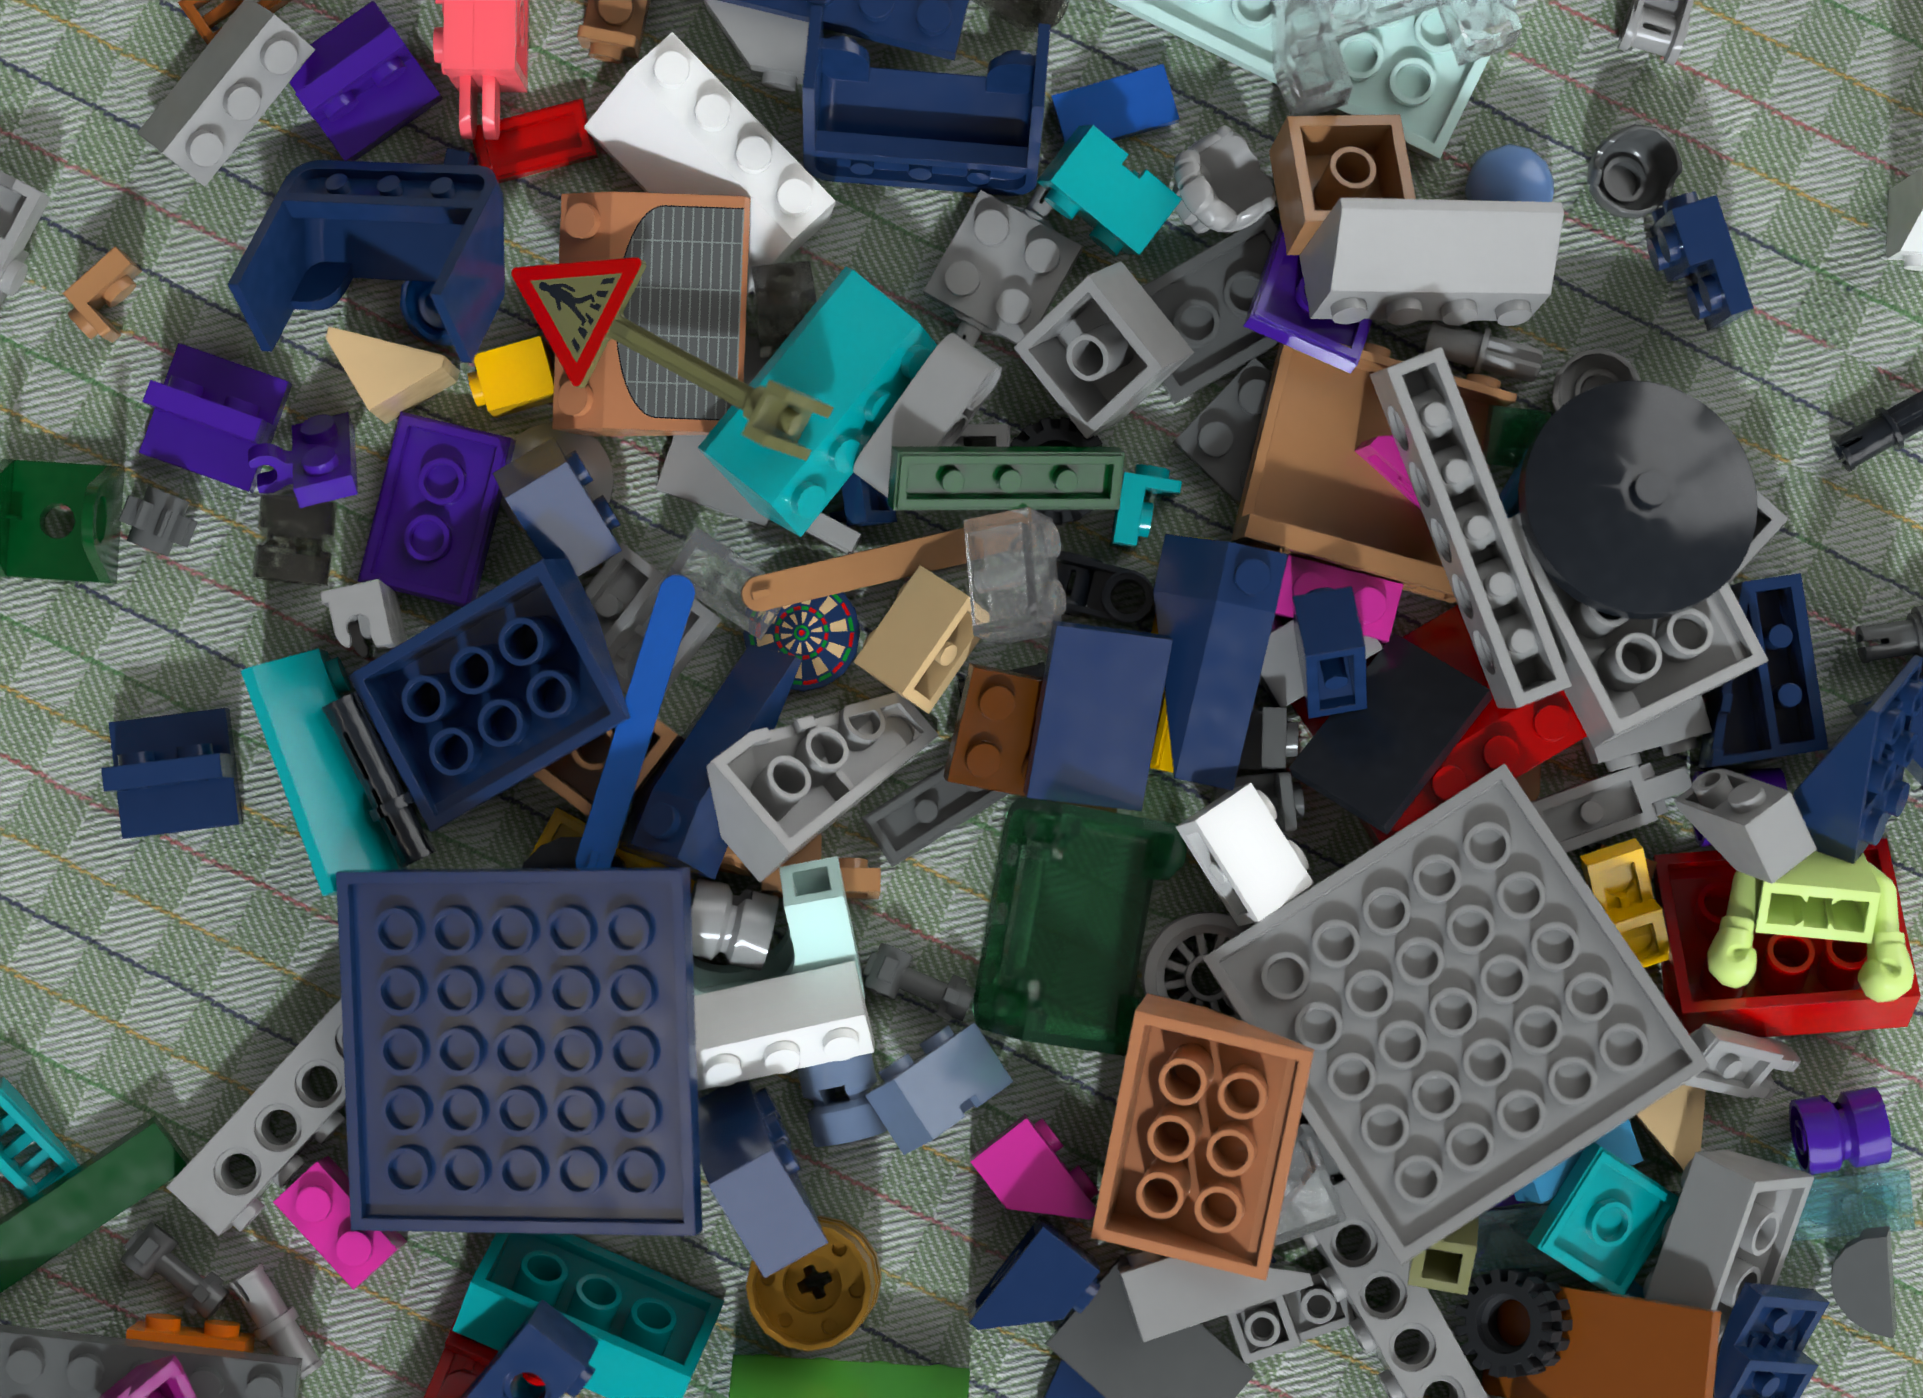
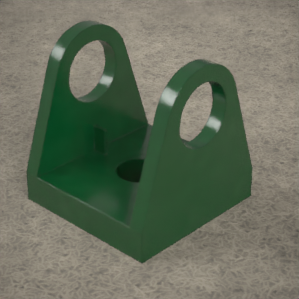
[0,459,125,585]

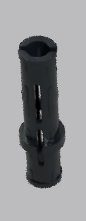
[322,692,436,868]

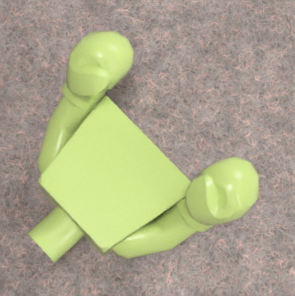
[1707,851,1914,1002]

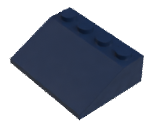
[348,558,631,832]

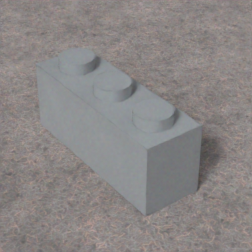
[137,0,315,187]

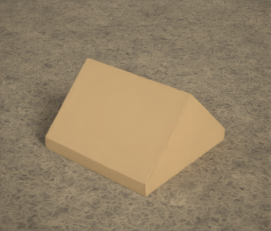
[326,326,460,424]

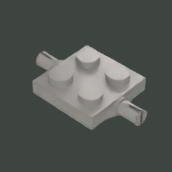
[923,184,1083,347]

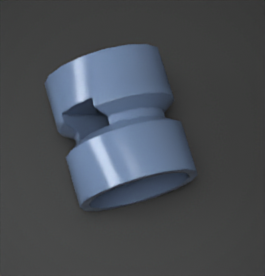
[797,1053,888,1147]

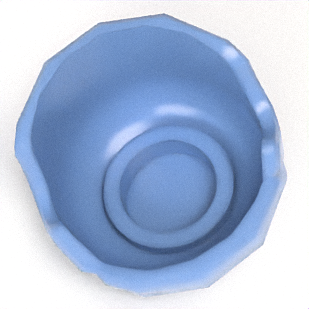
[1465,144,1554,202]

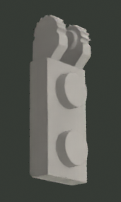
[1683,1024,1801,1099]

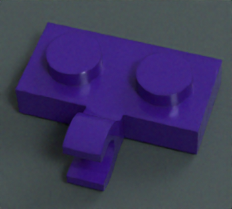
[248,412,358,508]

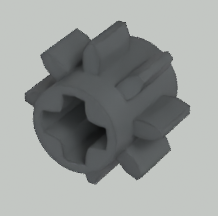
[118,486,198,557]

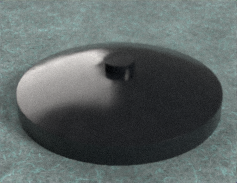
[1518,381,1758,619]

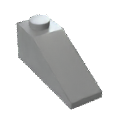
[1117,1249,1314,1342]

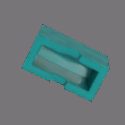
[1037,125,1182,256]

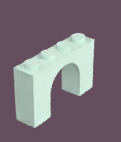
[693,856,866,999]

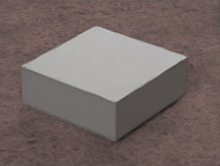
[805,513,862,555]

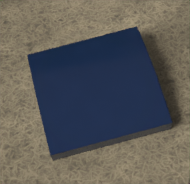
[1714,1282,1830,1398]

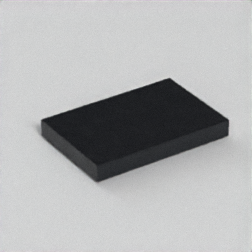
[1289,633,1492,835]

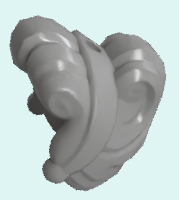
[1172,125,1276,234]

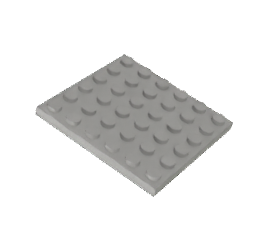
[1203,764,1710,1266]

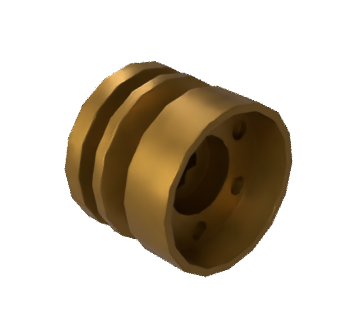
[746,1215,882,1351]

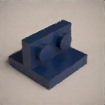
[101,708,243,839]

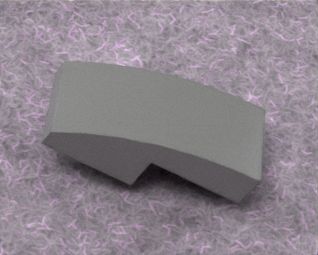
[1227,1269,1356,1364]

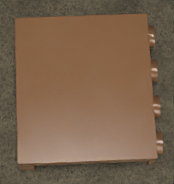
[1231,342,1517,603]

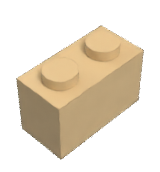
[854,565,995,714]

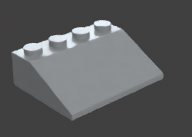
[1508,513,1769,748]

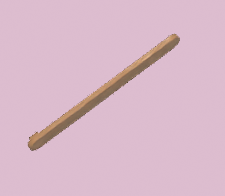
[741,514,1041,611]

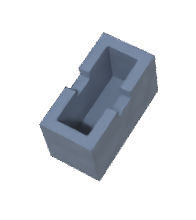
[865,1022,1013,1155]

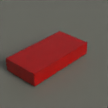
[472,98,598,183]

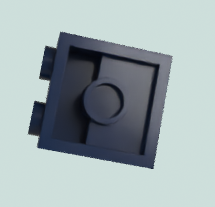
[1646,191,1754,331]

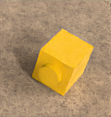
[467,336,554,418]

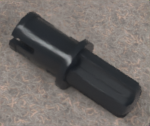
[1831,390,1923,472]

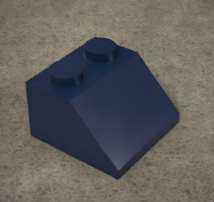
[968,1215,1101,1330]

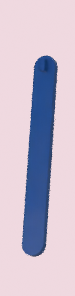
[576,575,695,868]

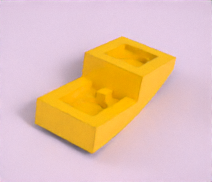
[1580,838,1669,968]

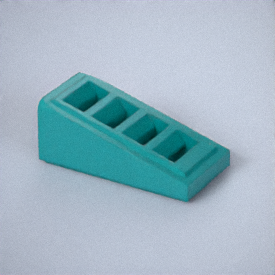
[0,1076,80,1200]

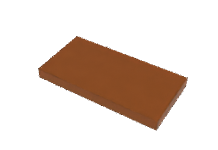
[1481,1282,1721,1398]

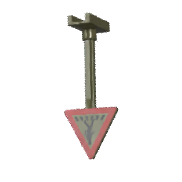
[511,257,834,461]

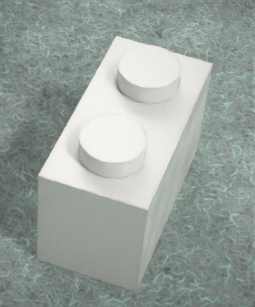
[1176,783,1315,927]

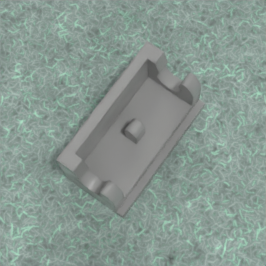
[320,579,407,658]

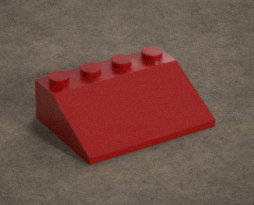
[1291,604,1587,847]
[1653,838,1921,1037]

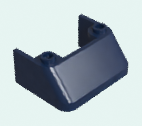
[802,5,1051,196]
[228,160,505,363]

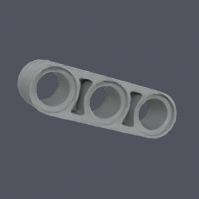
[853,333,1002,498]

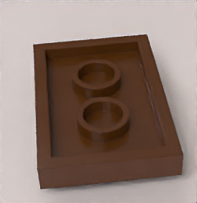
[943,663,1117,814]

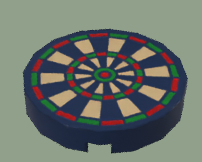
[743,592,860,692]

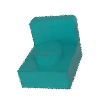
[1110,464,1182,549]

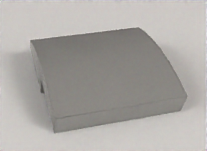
[585,543,722,694]

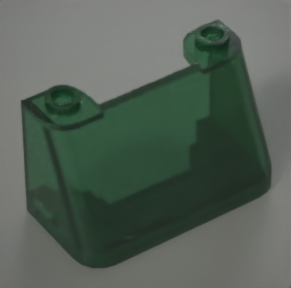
[973,797,1187,1056]

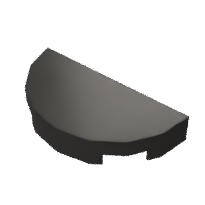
[1830,1226,1897,1338]

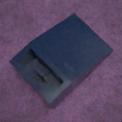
[1793,655,1923,864]

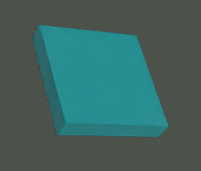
[1527,1142,1679,1295]

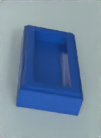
[1051,64,1180,144]

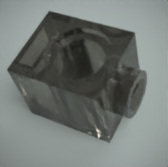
[751,261,817,358]

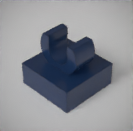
[829,472,897,526]

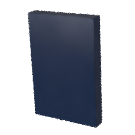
[1023,621,1173,811]

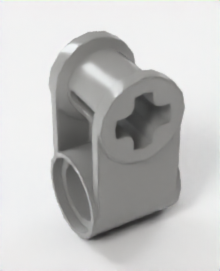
[1617,0,1694,66]

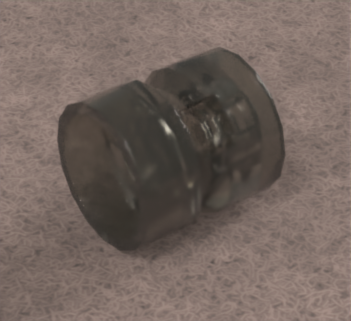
[252,495,338,586]

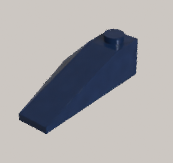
[1153,534,1288,791]

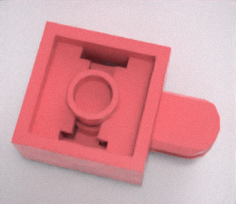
[433,0,529,140]

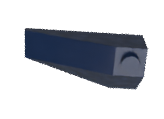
[617,644,802,880]

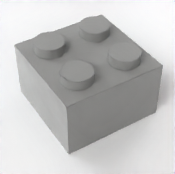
[1013,261,1195,439]

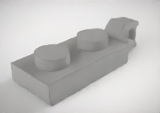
[1531,762,1692,853]

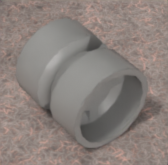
[691,877,779,971]

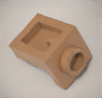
[577,0,650,64]
[62,246,142,343]

